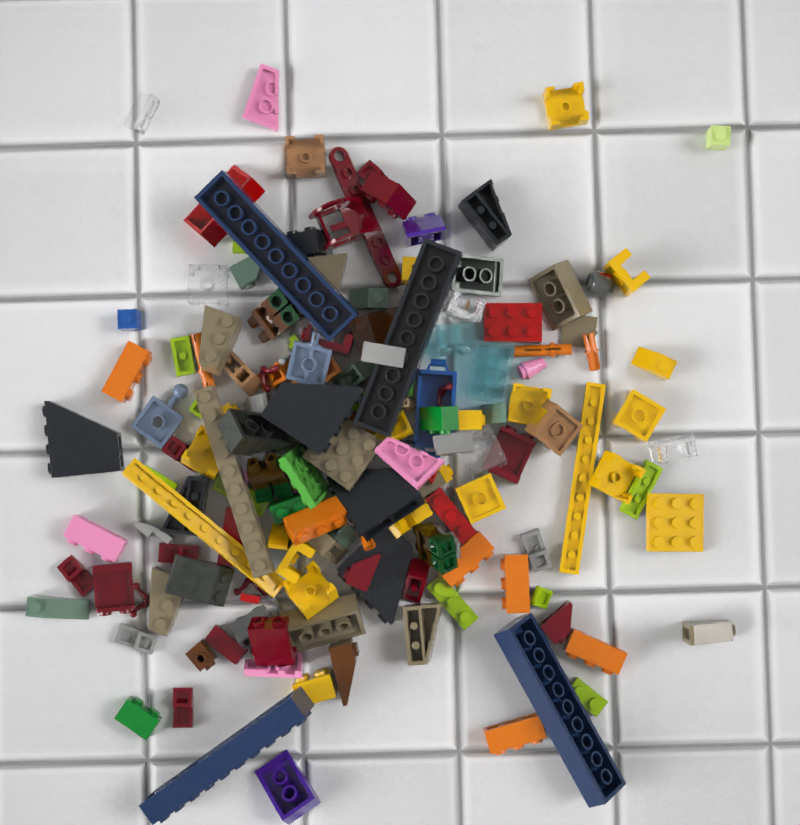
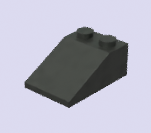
[448,254,504,297]
[217,408,290,456]
[164,554,235,607]

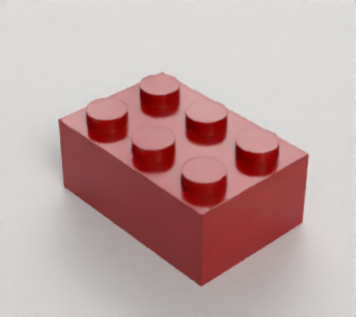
[483,303,542,344]

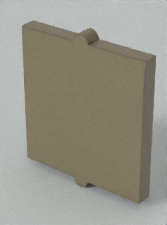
[561,316,598,347]

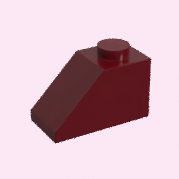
[343,553,381,592]
[401,558,430,603]
[538,600,573,645]

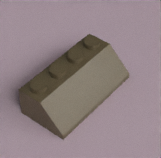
[280,593,366,652]

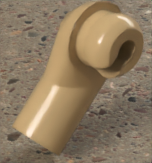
[404,397,415,412]

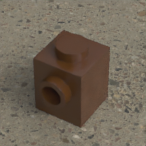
[185,639,218,672]

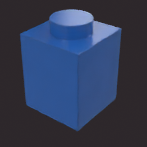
[117,309,142,331]

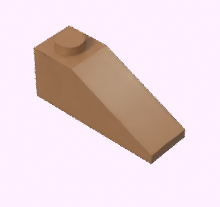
[223,351,263,397]

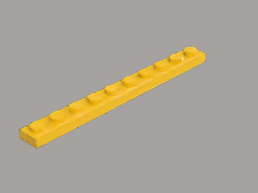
[559,382,606,575]
[121,458,285,597]

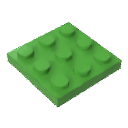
[278,442,330,510]

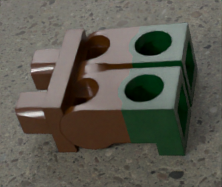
[247,288,306,343]

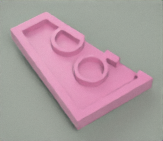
[242,64,279,132]
[374,437,445,490]

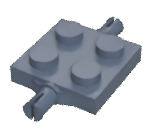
[286,331,333,385]

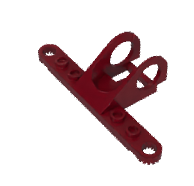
[308,147,402,288]

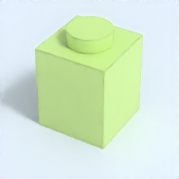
[706,125,731,151]

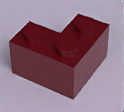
[360,171,416,220]

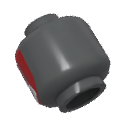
[585,270,615,298]

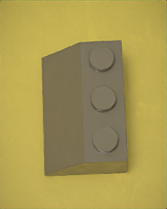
[528,260,593,331]

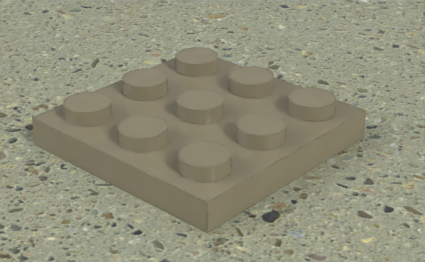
[302,419,382,491]

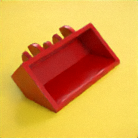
[183,165,265,248]

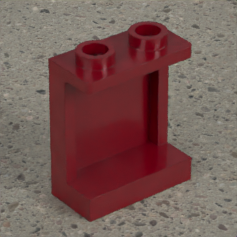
[301,323,355,359]
[482,424,537,484]
[92,562,135,616]
[247,616,298,666]

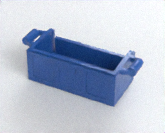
[413,359,457,459]

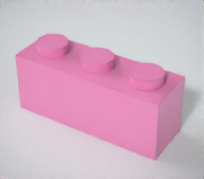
[63,515,129,563]

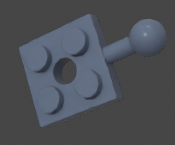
[131,384,188,449]

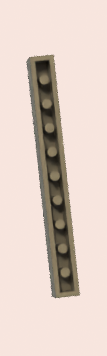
[193,385,276,578]

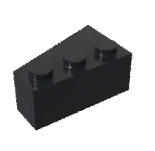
[458,179,512,252]
[286,226,333,257]
[160,476,210,536]

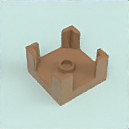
[285,134,326,179]
[524,399,583,457]

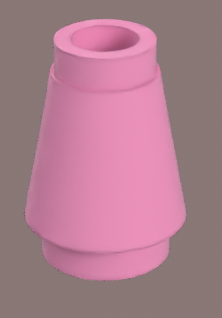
[516,357,546,380]

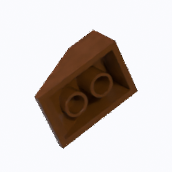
[350,307,398,358]
[328,638,360,706]

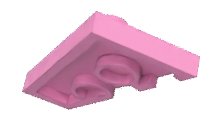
[244,653,303,678]

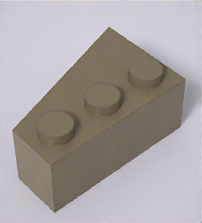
[307,253,348,292]
[198,305,243,377]
[148,566,184,636]
[402,602,444,666]

